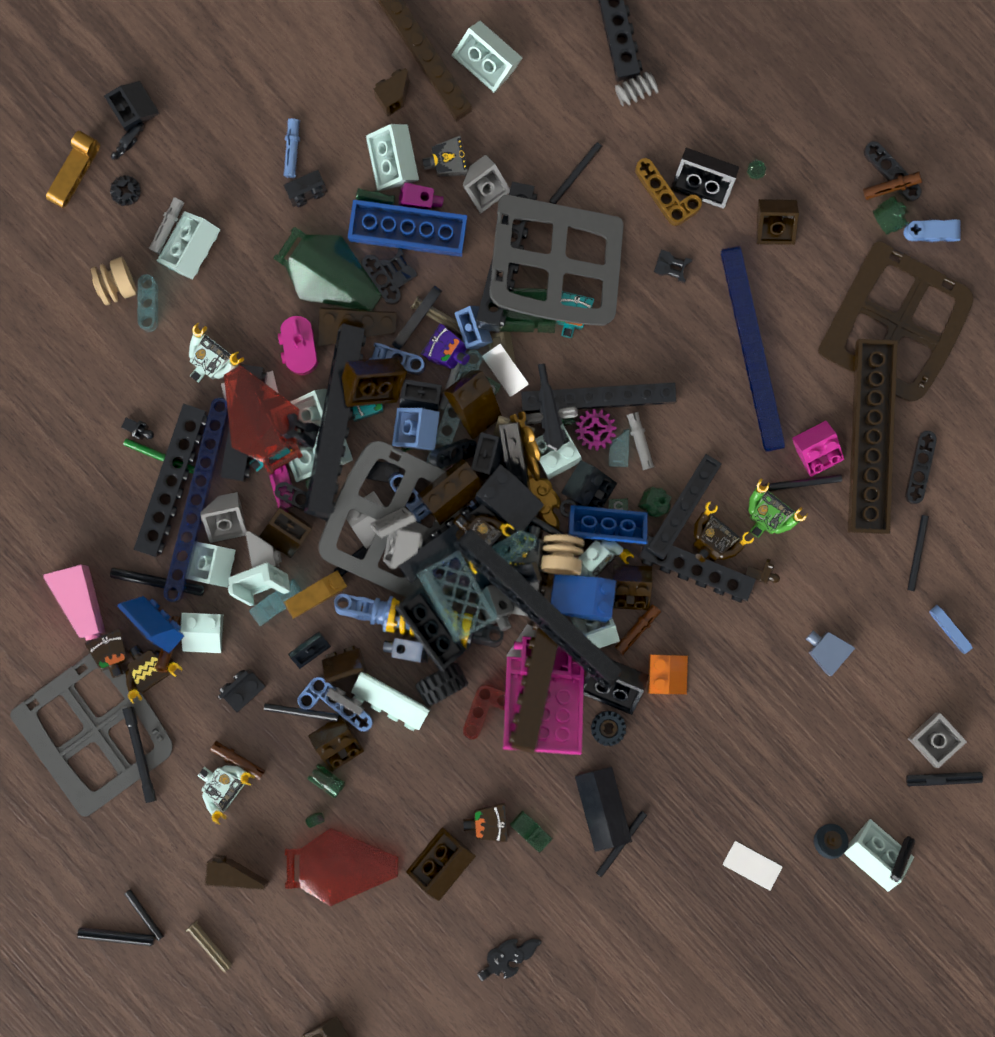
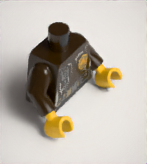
[694,501,754,562]
[453,514,515,574]

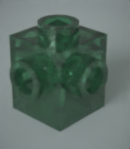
[638,486,672,517]

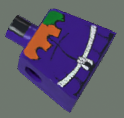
[421,323,470,369]

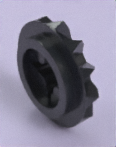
[110,175,141,206]

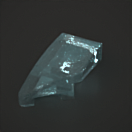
[609,429,630,467]

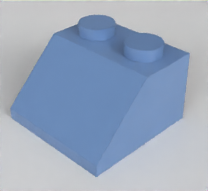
[392,408,439,450]

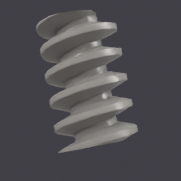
[615,72,658,107]

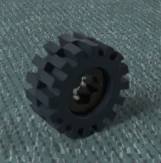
[591,711,626,746]

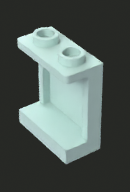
[228,563,290,606]

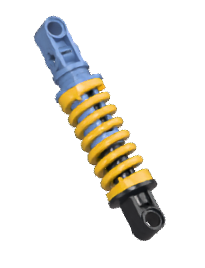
[334,594,504,650]

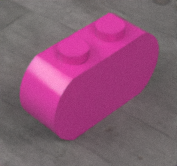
[278,316,318,375]

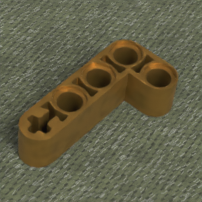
[46,130,100,208]
[635,158,702,226]

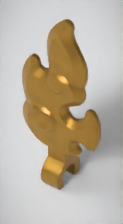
[510,411,540,481]
[527,468,561,530]

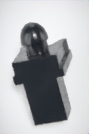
[121,417,154,440]

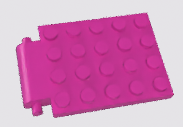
[503,636,584,755]

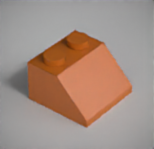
[648,654,688,694]

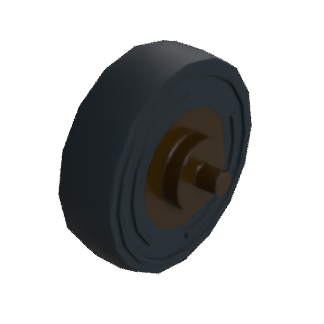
[814,824,849,859]

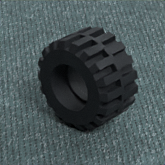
[415,663,468,706]

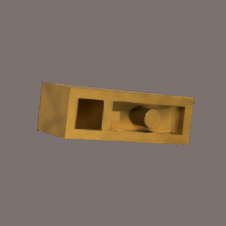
[283,570,347,619]

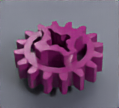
[575,409,617,451]

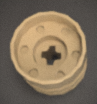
[91,257,137,306]
[541,534,584,575]

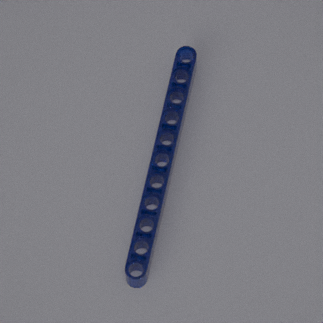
[720,246,785,452]
[164,398,230,603]

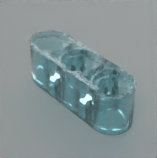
[137,274,158,332]
[492,531,537,563]
[249,579,303,626]

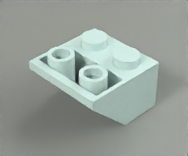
[535,424,582,480]

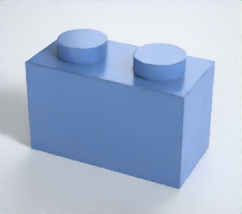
[454,306,493,349]

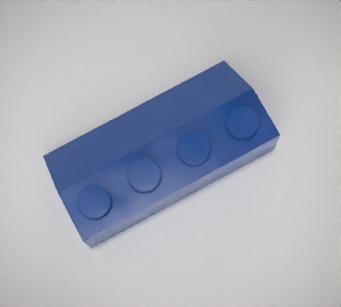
[568,505,648,544]

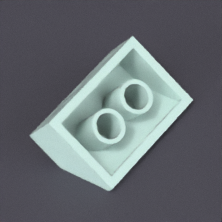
[452,21,522,92]
[366,124,419,191]
[157,211,220,279]
[844,819,914,891]

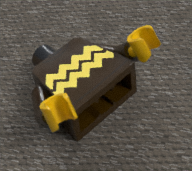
[126,645,183,704]

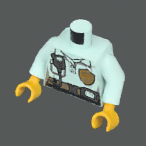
[189,323,244,383]
[576,540,634,577]
[198,765,255,825]

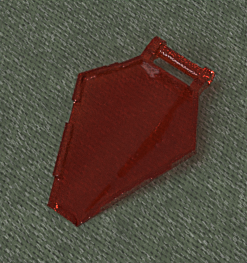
[224,365,303,475]
[285,828,398,906]

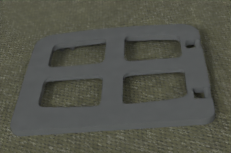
[490,195,623,326]
[318,441,464,597]
[10,654,173,817]

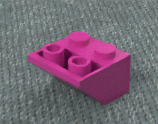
[792,421,844,477]

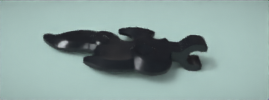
[477,939,542,981]

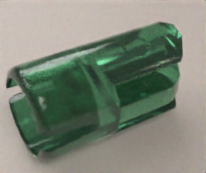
[307,764,345,798]

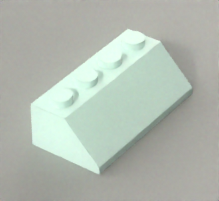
[351,672,430,731]

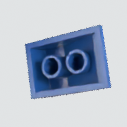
[551,574,616,623]

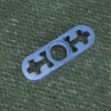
[929,605,973,654]

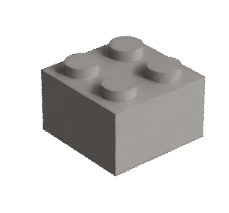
[908,712,966,768]

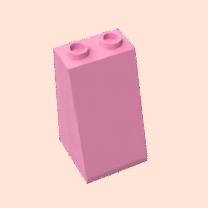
[43,565,106,641]

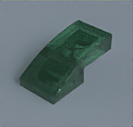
[509,810,553,853]

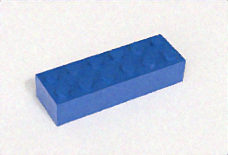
[348,200,468,257]

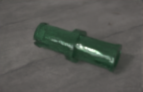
[356,188,396,205]

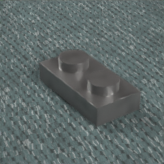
[326,687,364,716]

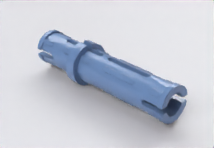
[283,119,300,178]

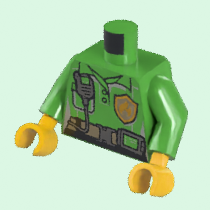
[748,479,808,538]

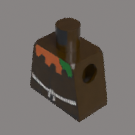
[85,629,127,678]
[463,803,507,842]

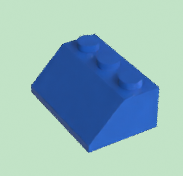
[117,596,184,653]

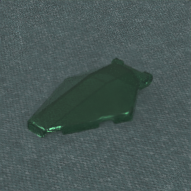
[273,227,382,311]

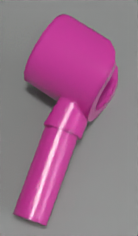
[292,320,306,348]

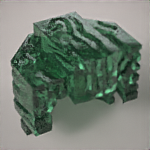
[873,196,909,235]

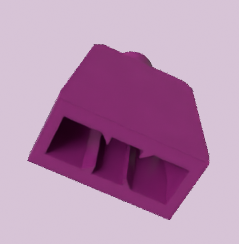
[398,183,443,210]

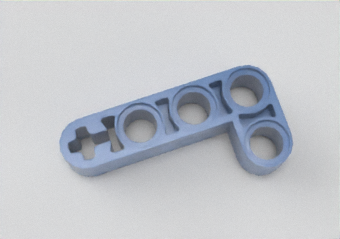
[298,677,373,731]

